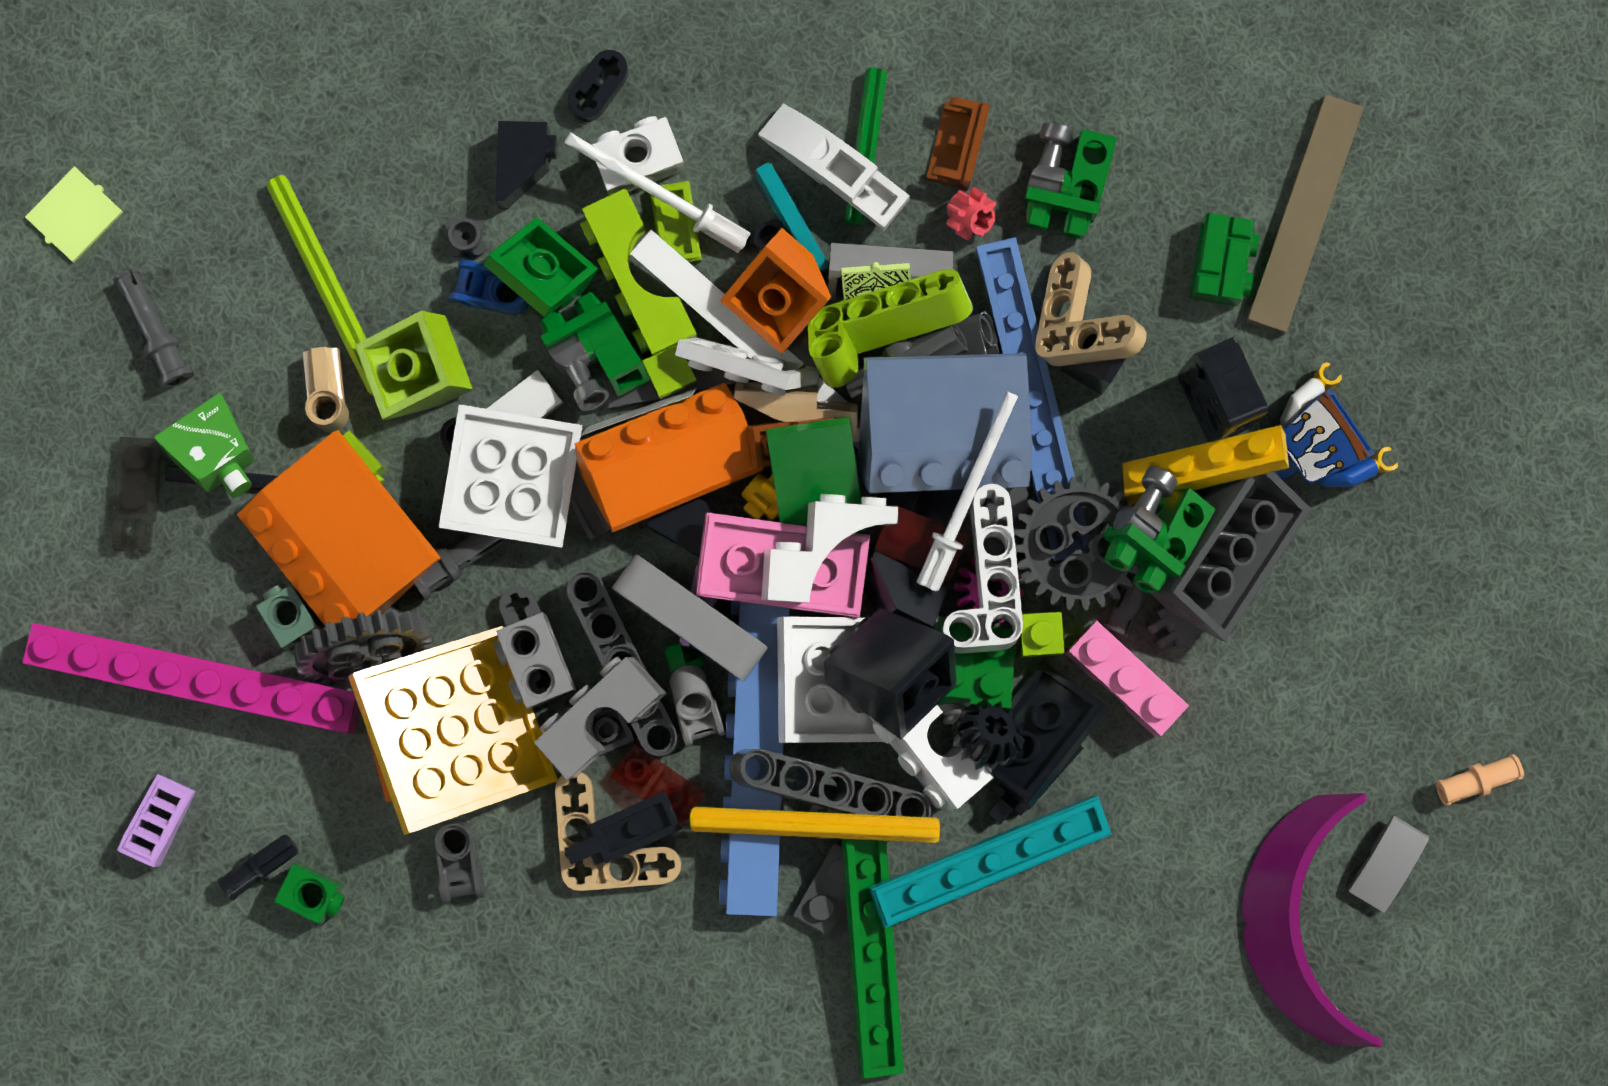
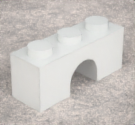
[869,705,993,811]

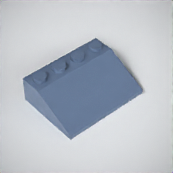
[857,353,1033,493]

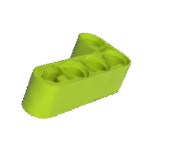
[808,269,973,388]

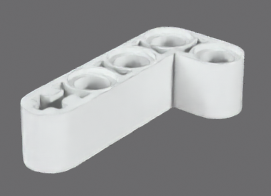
[941,484,1023,654]

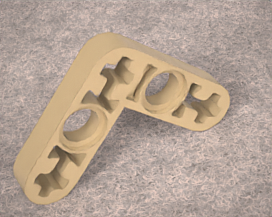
[1035,252,1146,366]
[555,772,682,891]

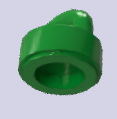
[664,643,705,676]

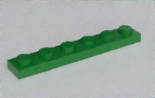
[841,839,904,1079]

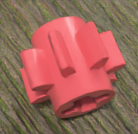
[946,187,996,241]

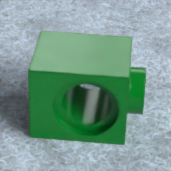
[274,863,345,924]

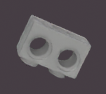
[493,612,576,710]

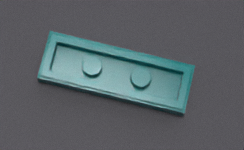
[756,162,829,277]

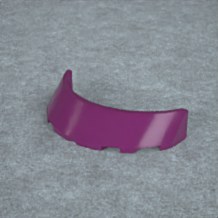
[1241,793,1382,1047]

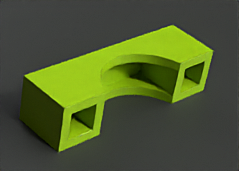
[579,188,697,356]

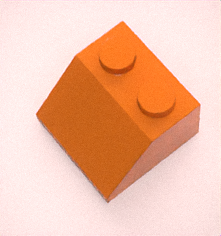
[720,228,831,354]

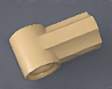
[303,347,349,432]

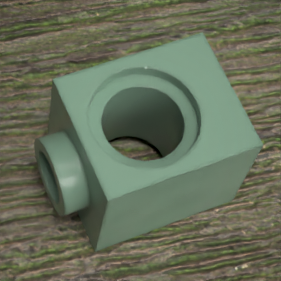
[256,583,323,650]

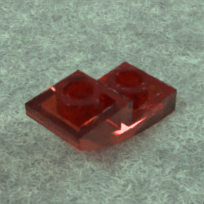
[611,743,706,827]

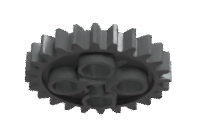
[1014,477,1139,612]
[293,610,432,683]

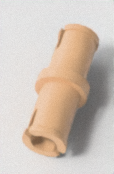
[1436,754,1524,806]

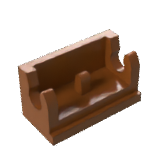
[926,97,991,190]

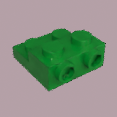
[483,217,598,318]
[932,617,1016,713]

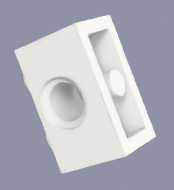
[592,116,685,196]

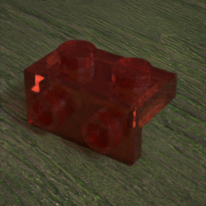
[872,504,969,584]

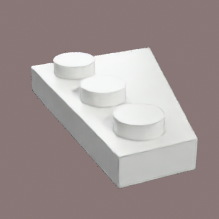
[675,337,820,395]

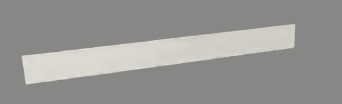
[630,230,861,453]

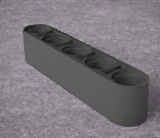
[567,571,679,757]
[729,749,931,817]

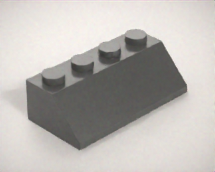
[1150,472,1311,641]

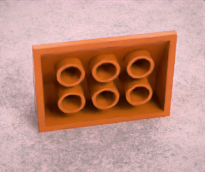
[237,430,441,626]

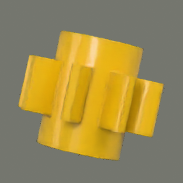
[741,473,779,522]

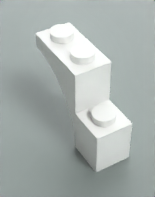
[761,494,898,603]

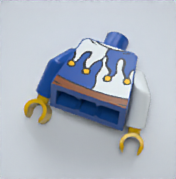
[1274,362,1398,487]

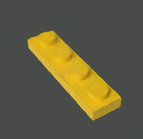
[1122,425,1289,505]

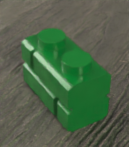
[1189,213,1260,306]

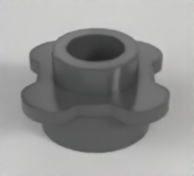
[445,216,487,257]

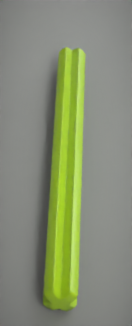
[266,175,373,395]

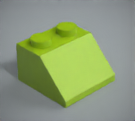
[355,310,473,420]

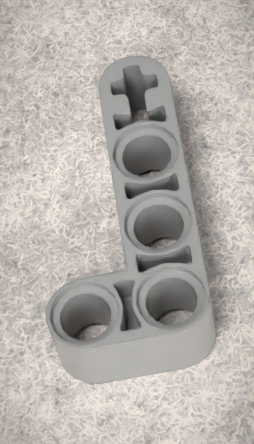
[612,554,768,682]

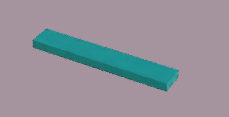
[868,795,1112,928]

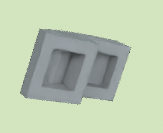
[1348,815,1429,913]

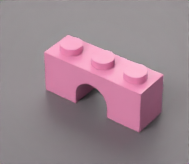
[1064,621,1189,737]

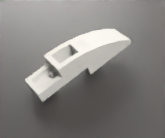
[758,104,910,231]

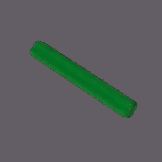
[845,67,887,226]

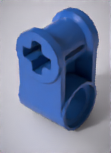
[448,259,530,316]

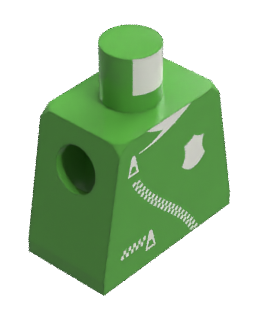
[154,392,255,498]

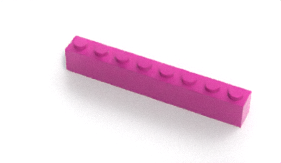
[22,623,360,734]

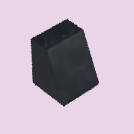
[824,608,957,740]

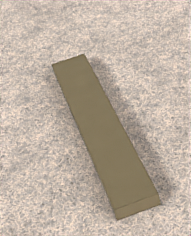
[1246,94,1364,335]

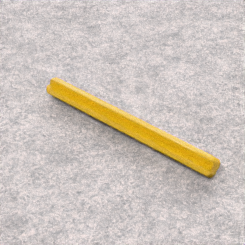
[690,807,940,843]

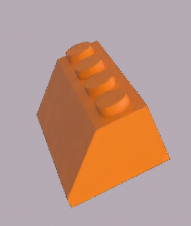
[574,382,763,533]

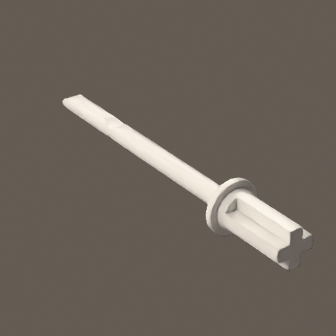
[564,132,750,253]
[916,392,1018,591]

